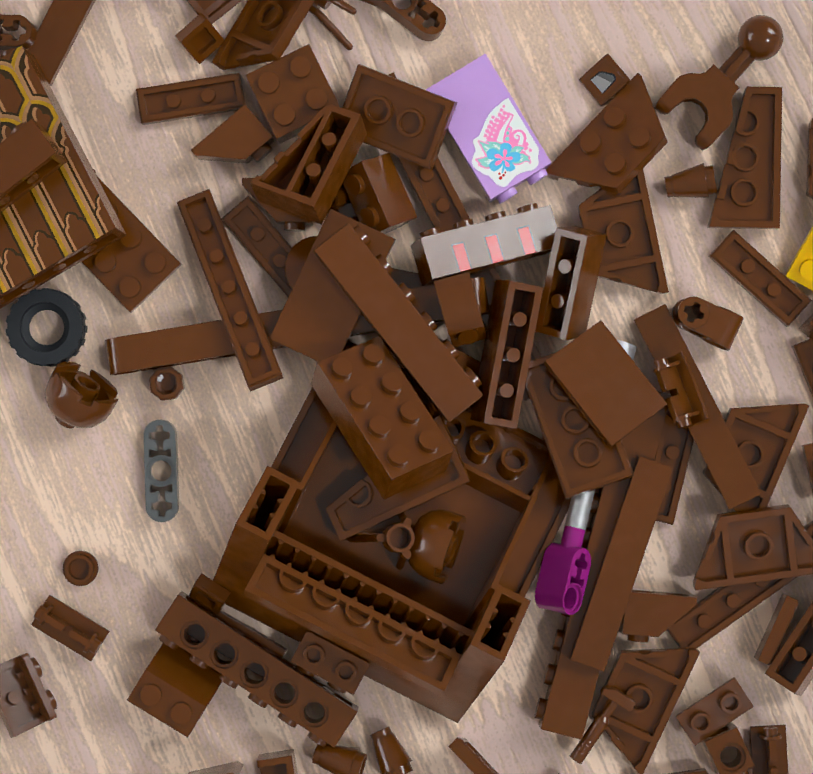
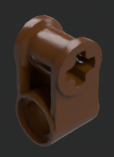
[672,296,744,351]

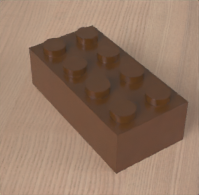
[311,336,454,500]

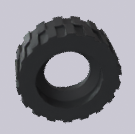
[6,288,88,367]

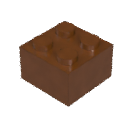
[245,44,340,144]

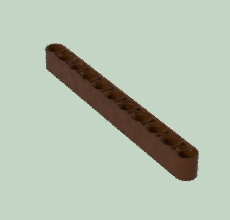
[105,277,490,375]

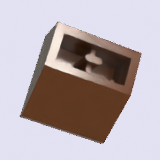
[328,153,417,234]

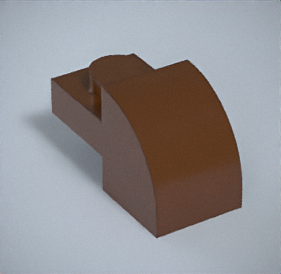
[434,272,488,348]

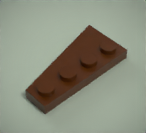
[707,86,782,229]

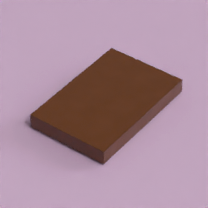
[342,64,458,169]
[544,320,667,448]

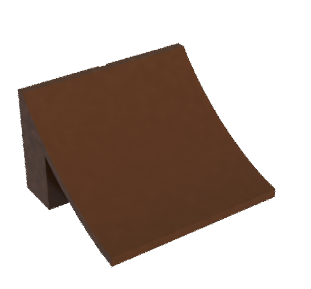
[213,340,571,723]

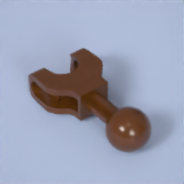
[655,15,784,151]

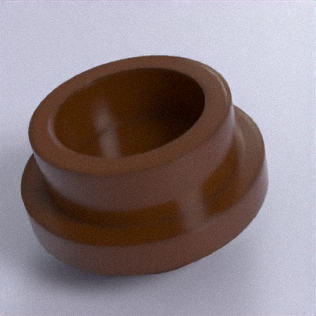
[63,550,99,586]

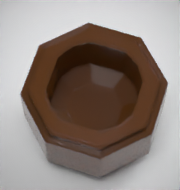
[149,366,185,401]

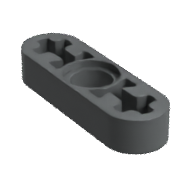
[144,420,179,522]

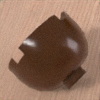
[45,361,118,429]
[408,509,466,584]

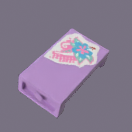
[426,54,551,204]

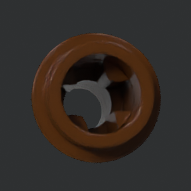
[664,163,717,198]
[370,727,413,774]
[312,744,367,774]

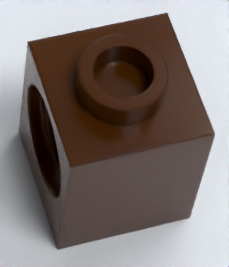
[702,722,755,774]

